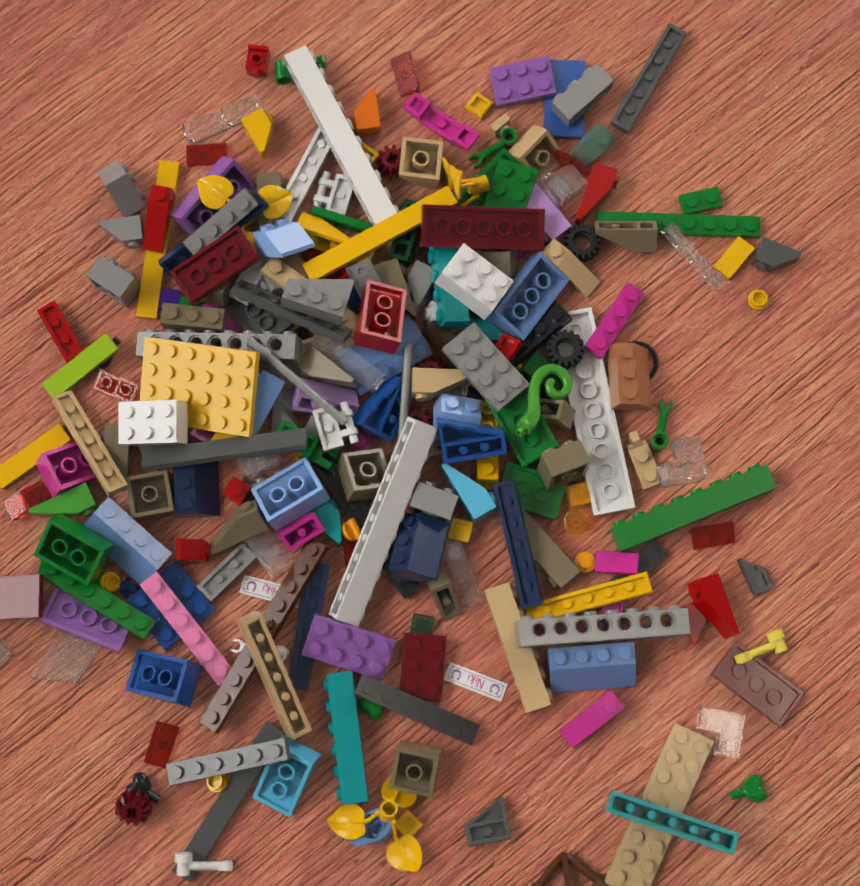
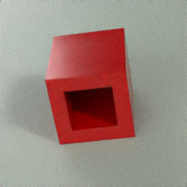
[222,476,252,506]

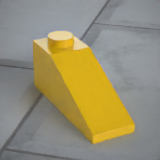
[298,212,350,252]

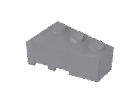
[280,278,355,325]

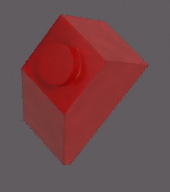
[176,538,211,565]

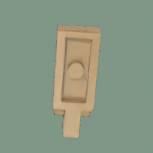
[627,431,663,490]

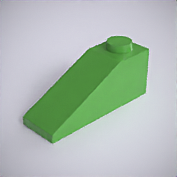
[28,482,99,517]

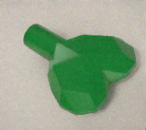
[357,698,384,719]
[730,774,768,803]

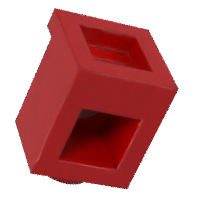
[245,44,270,78]

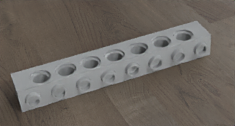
[135,329,302,364]
[515,605,690,648]

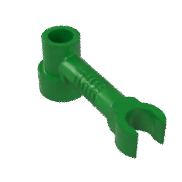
[275,55,327,85]
[469,127,517,168]
[651,398,673,452]

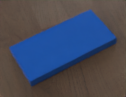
[543,60,585,139]

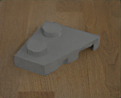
[465,797,511,847]

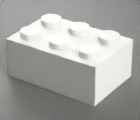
[434,243,514,320]
[118,400,188,446]

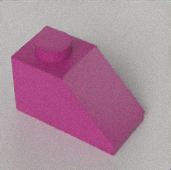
[278,512,326,552]

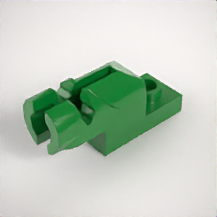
[276,420,341,472]

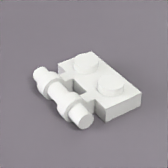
[312,171,353,216]
[312,401,359,452]

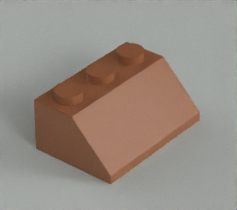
[607,343,652,410]

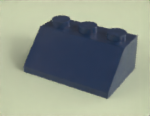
[174,461,220,518]
[389,513,450,582]

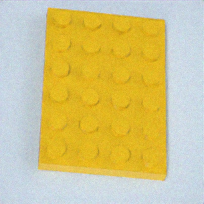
[140,337,260,437]

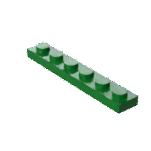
[37,562,157,641]

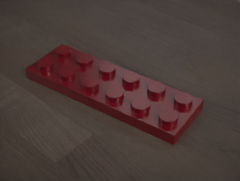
[420,204,545,251]

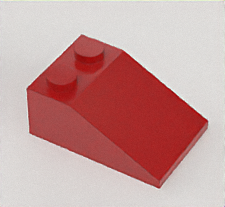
[353,279,407,355]

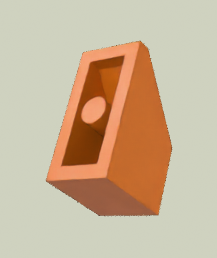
[351,88,381,136]

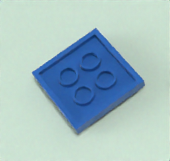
[126,561,216,650]

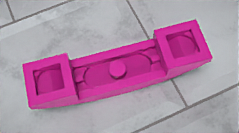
[403,92,480,151]

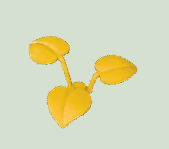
[441,156,490,206]
[197,175,293,251]
[327,777,422,872]

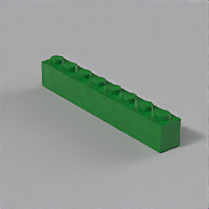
[609,463,777,552]

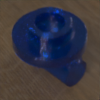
[120,577,140,598]

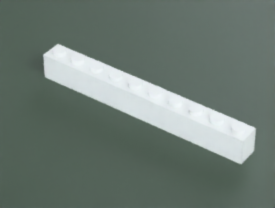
[284,45,400,226]
[328,417,438,627]

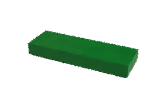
[311,206,372,233]

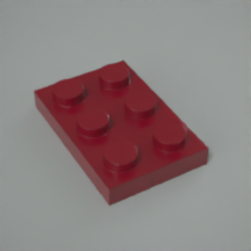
[400,633,447,701]

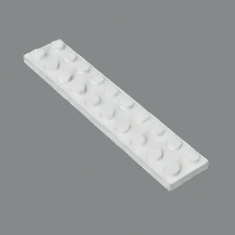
[557,307,635,517]

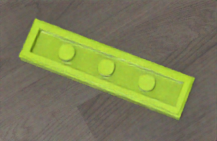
[42,333,120,397]

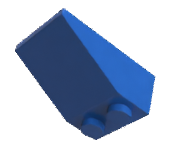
[125,649,202,707]

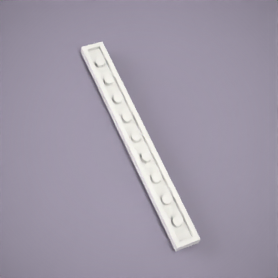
[229,127,331,306]

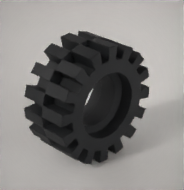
[563,223,601,263]
[546,330,585,370]

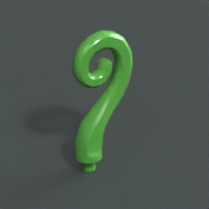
[515,364,573,437]

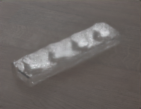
[661,223,727,292]
[310,335,387,393]

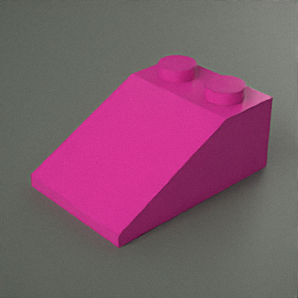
[36,441,98,497]

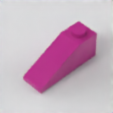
[559,690,624,748]

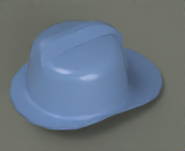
[347,808,392,846]

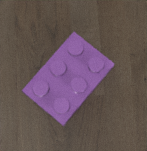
[490,55,557,108]

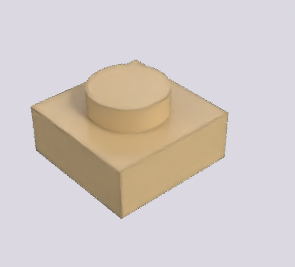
[489,113,510,138]

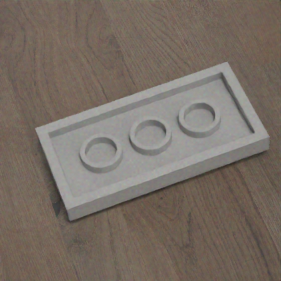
[442,322,530,413]

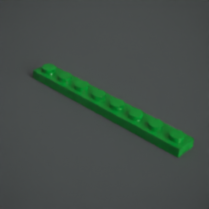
[596,211,761,239]

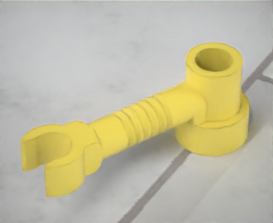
[734,628,787,664]

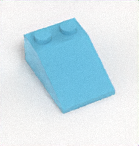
[442,464,497,525]
[252,735,321,817]

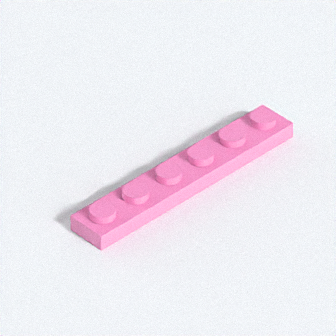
[140,571,231,686]

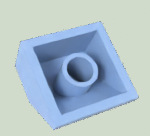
[253,219,315,258]
[433,393,481,443]

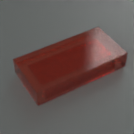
[186,143,228,167]

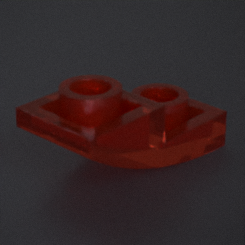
[92,369,139,402]
[3,481,52,521]

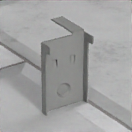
[346,257,382,301]

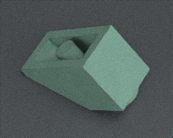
[567,124,616,170]

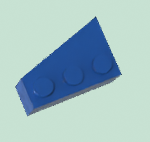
[352,376,412,442]
[436,417,507,464]

